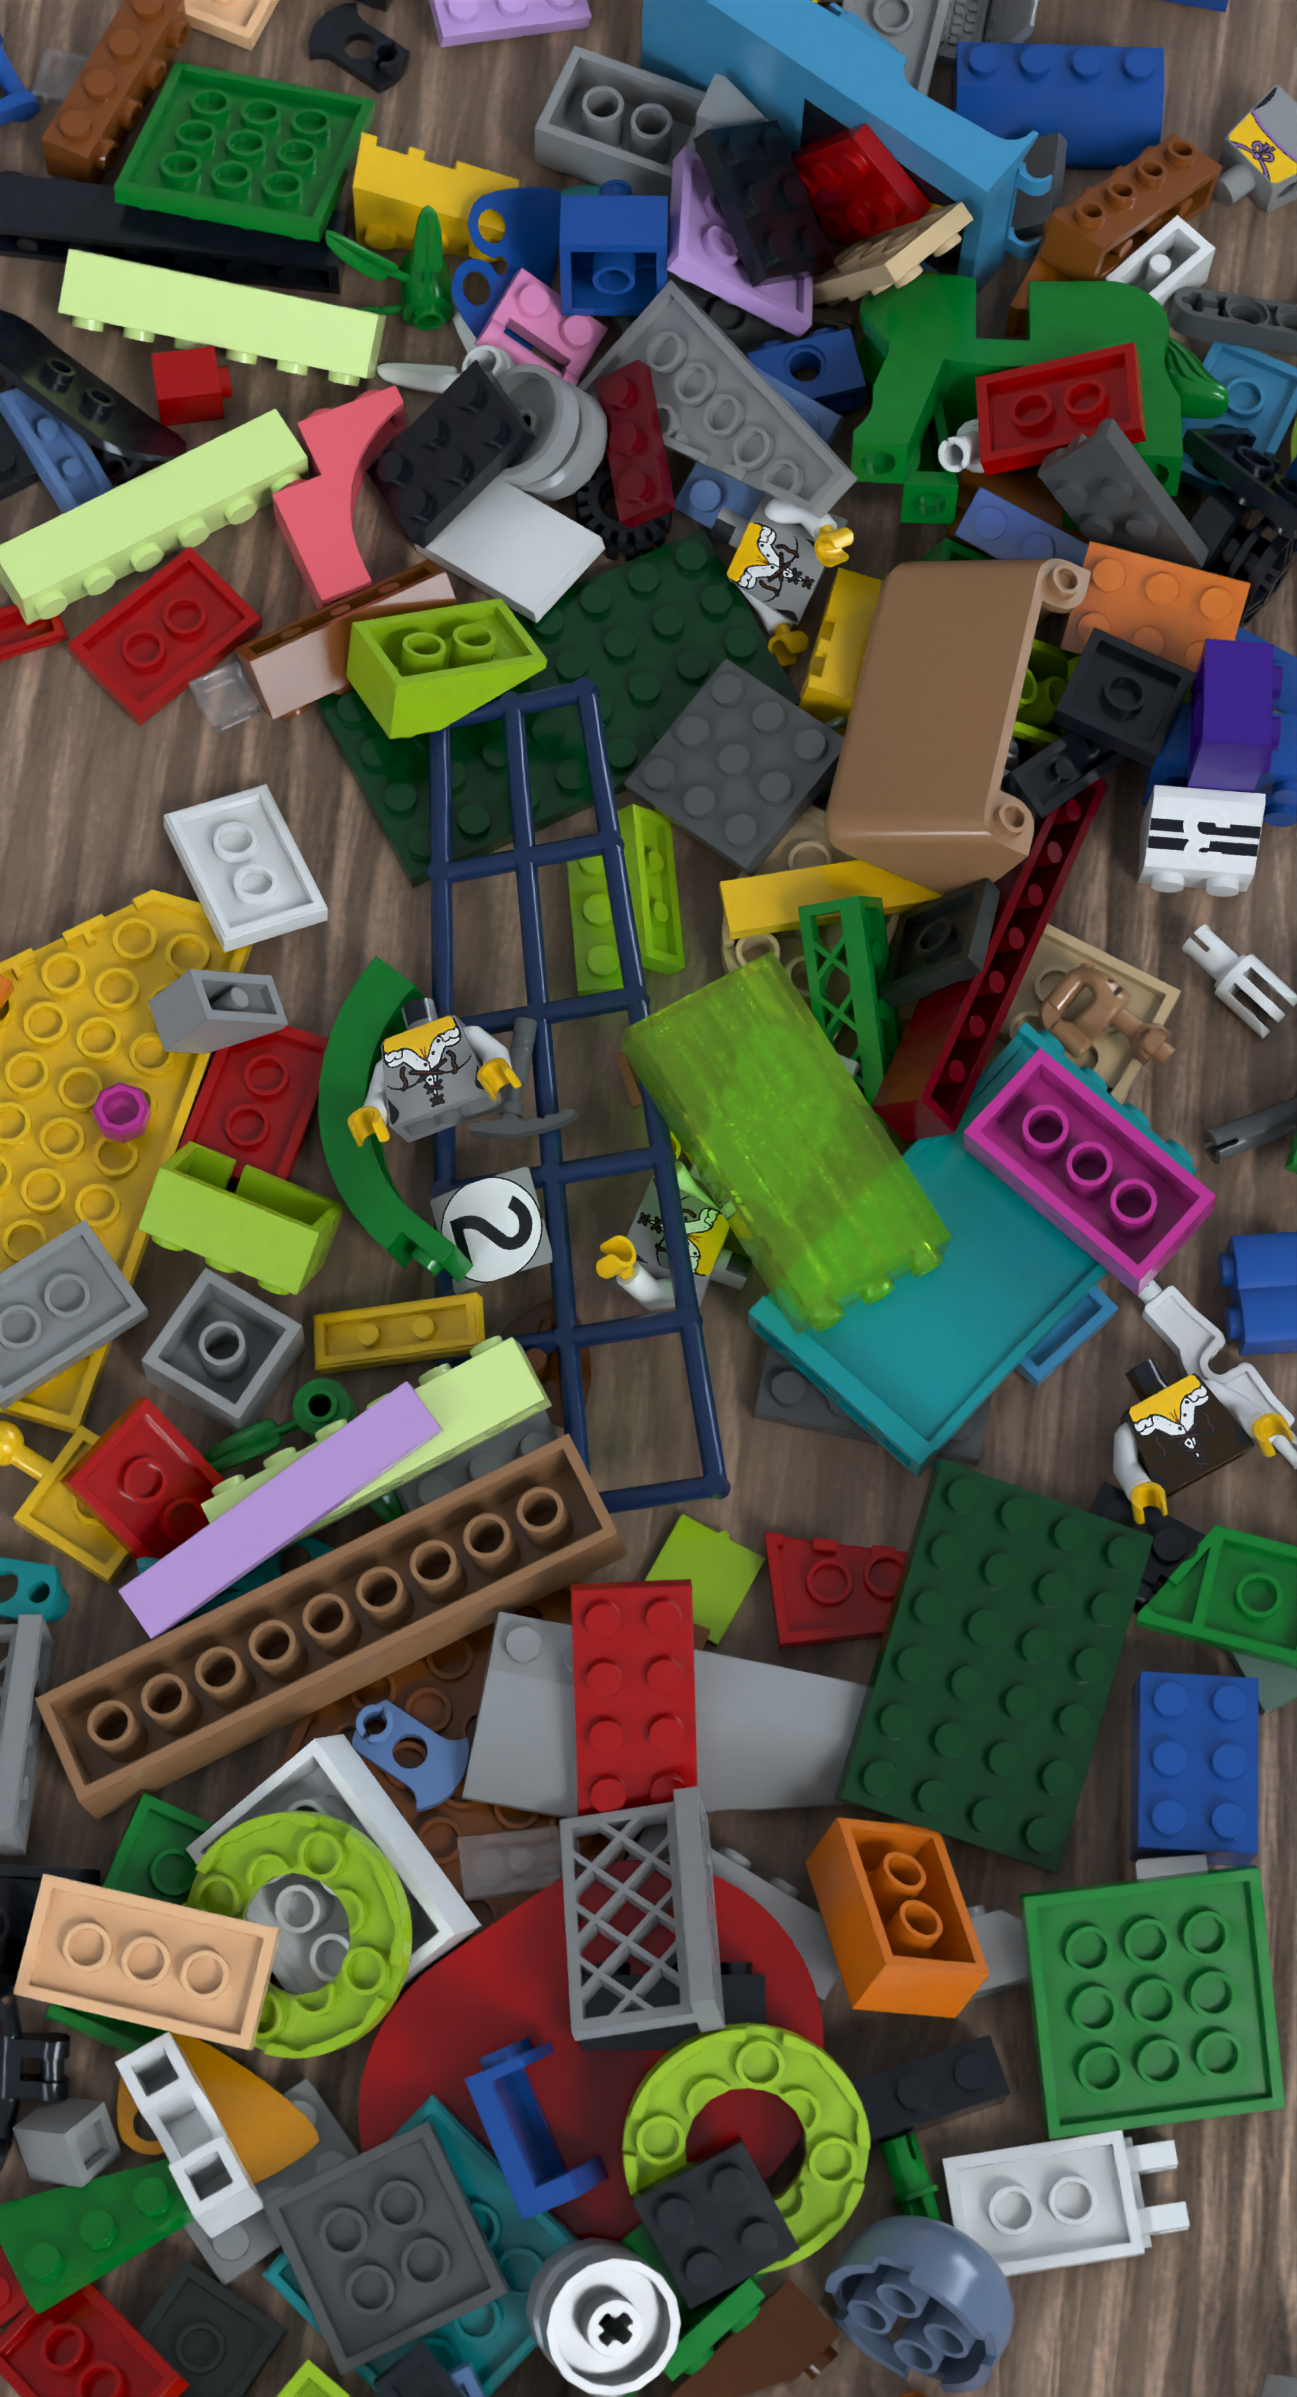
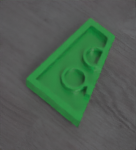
[0,2159,195,2315]

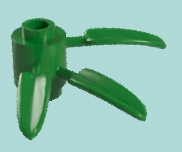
[325,205,455,331]
[202,1378,405,1524]

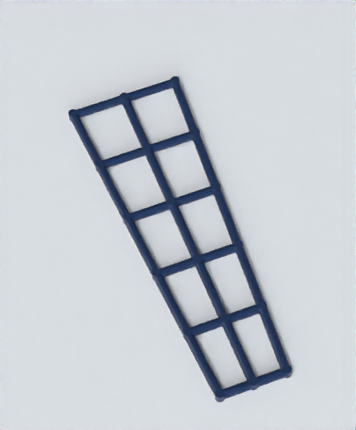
[427,677,731,1514]

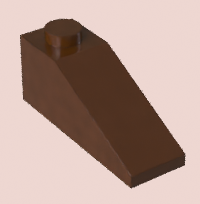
[669,2279,841,2397]

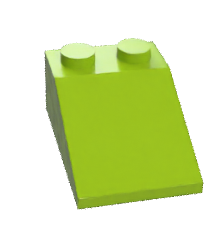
[346,598,547,739]

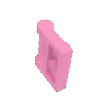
[474,268,608,386]

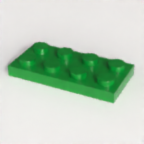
[43,1793,214,2055]

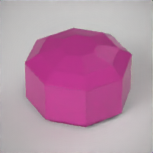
[93,1082,151,1143]

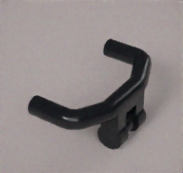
[0,1984,70,2172]

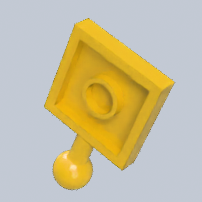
[0,1420,131,1586]

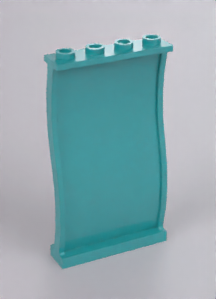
[748,1022,1197,1478]

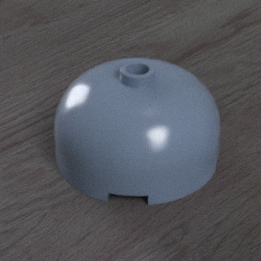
[825,2215,1014,2393]

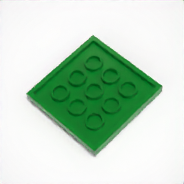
[114,62,375,242]
[1019,1865,1285,2140]

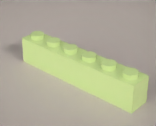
[58,249,387,387]
[0,408,309,625]
[200,1336,552,1556]

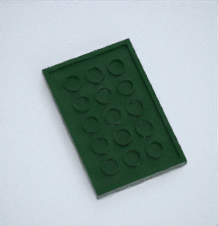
[834,1459,1154,1873]

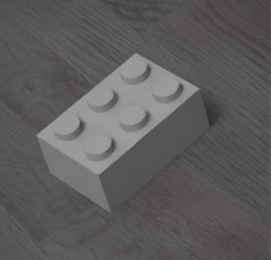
[535,45,706,211]

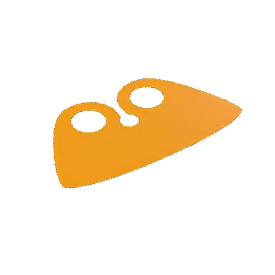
[117,2032,319,2185]

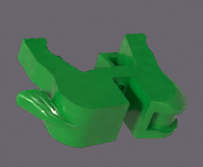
[850,271,1229,531]

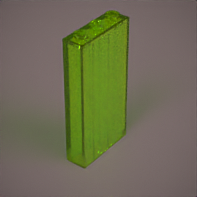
[621,950,952,1335]

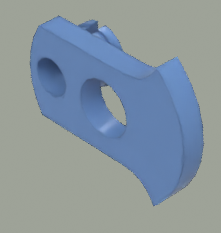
[352,1699,469,1812]

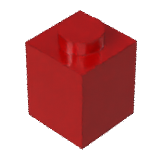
[151,346,232,426]

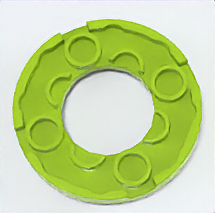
[182,1811,412,2059]
[622,2023,871,2274]

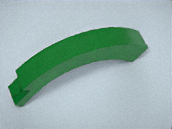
[318,956,473,1283]

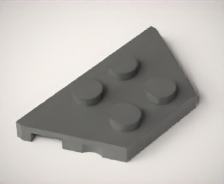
[1038,418,1209,568]

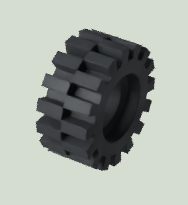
[576,458,672,562]

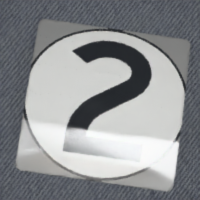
[430,1167,553,1295]

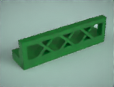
[798,896,901,1130]

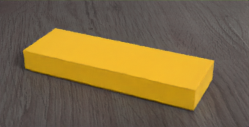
[313,1292,485,1375]

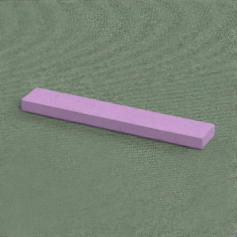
[118,1381,443,1639]

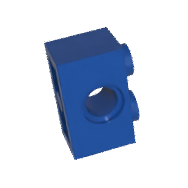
[747,328,866,413]

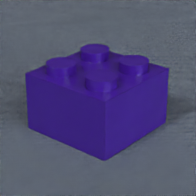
[1187,639,1283,793]

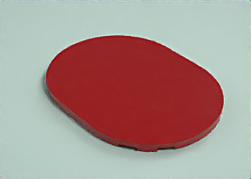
[358,1860,824,2241]

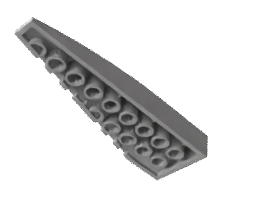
[462,1612,868,1819]

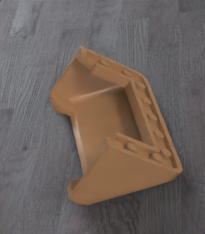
[824,558,1091,895]

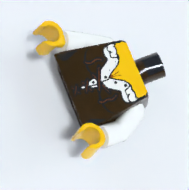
[1113,1358,1293,1524]

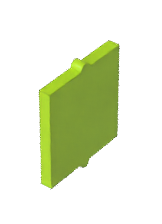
[644,1514,766,1647]

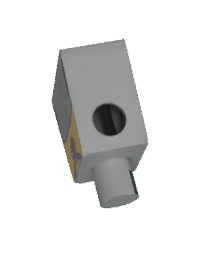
[1214,84,1297,212]

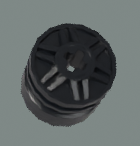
[1190,484,1297,628]

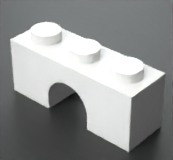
[115,2031,264,2239]

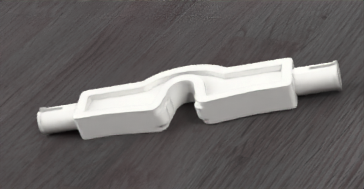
[1138,1279,1297,1470]

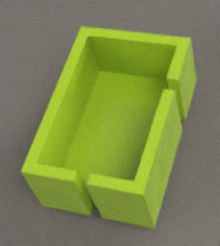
[138,1141,346,1295]

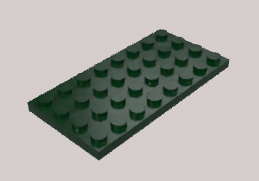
[317,529,800,888]

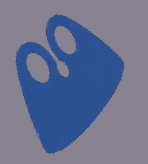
[451,187,561,351]

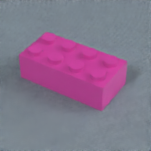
[964,1048,1216,1296]

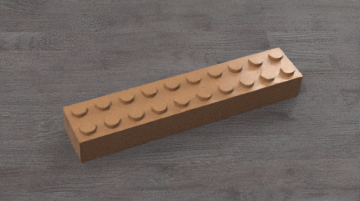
[34,1433,628,1820]

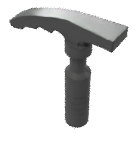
[469,1017,579,1138]

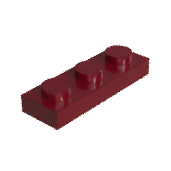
[594,360,676,529]

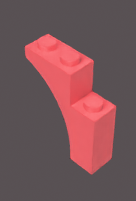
[272,385,405,610]

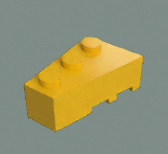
[353,132,520,262]
[798,567,883,737]

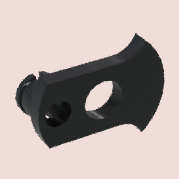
[309,2,410,93]

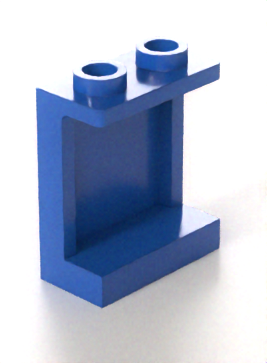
[465,2037,609,2221]

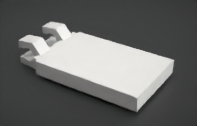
[942,2130,1190,2277]

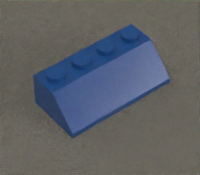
[952,42,1165,170]

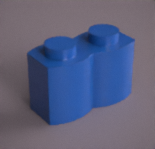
[1217,1232,1297,1356]

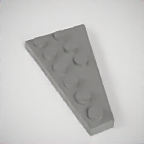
[577,280,858,519]

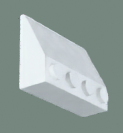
[186,1734,482,1994]

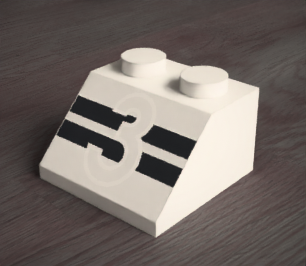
[1137,785,1266,897]

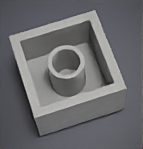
[141,1267,306,1433]

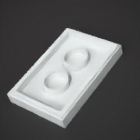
[414,477,605,623]
[164,784,328,952]

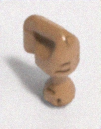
[1039,963,1176,1066]

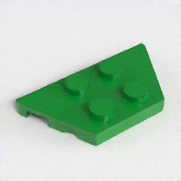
[1134,1525,1297,1669]

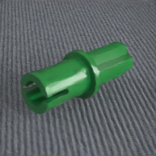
[878,2132,943,2222]

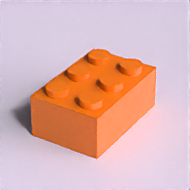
[1060,540,1251,684]
[805,1817,990,2018]

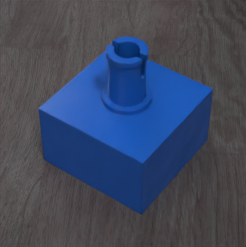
[559,179,668,316]

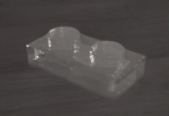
[457,1826,581,1901]

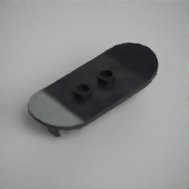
[0,310,187,486]

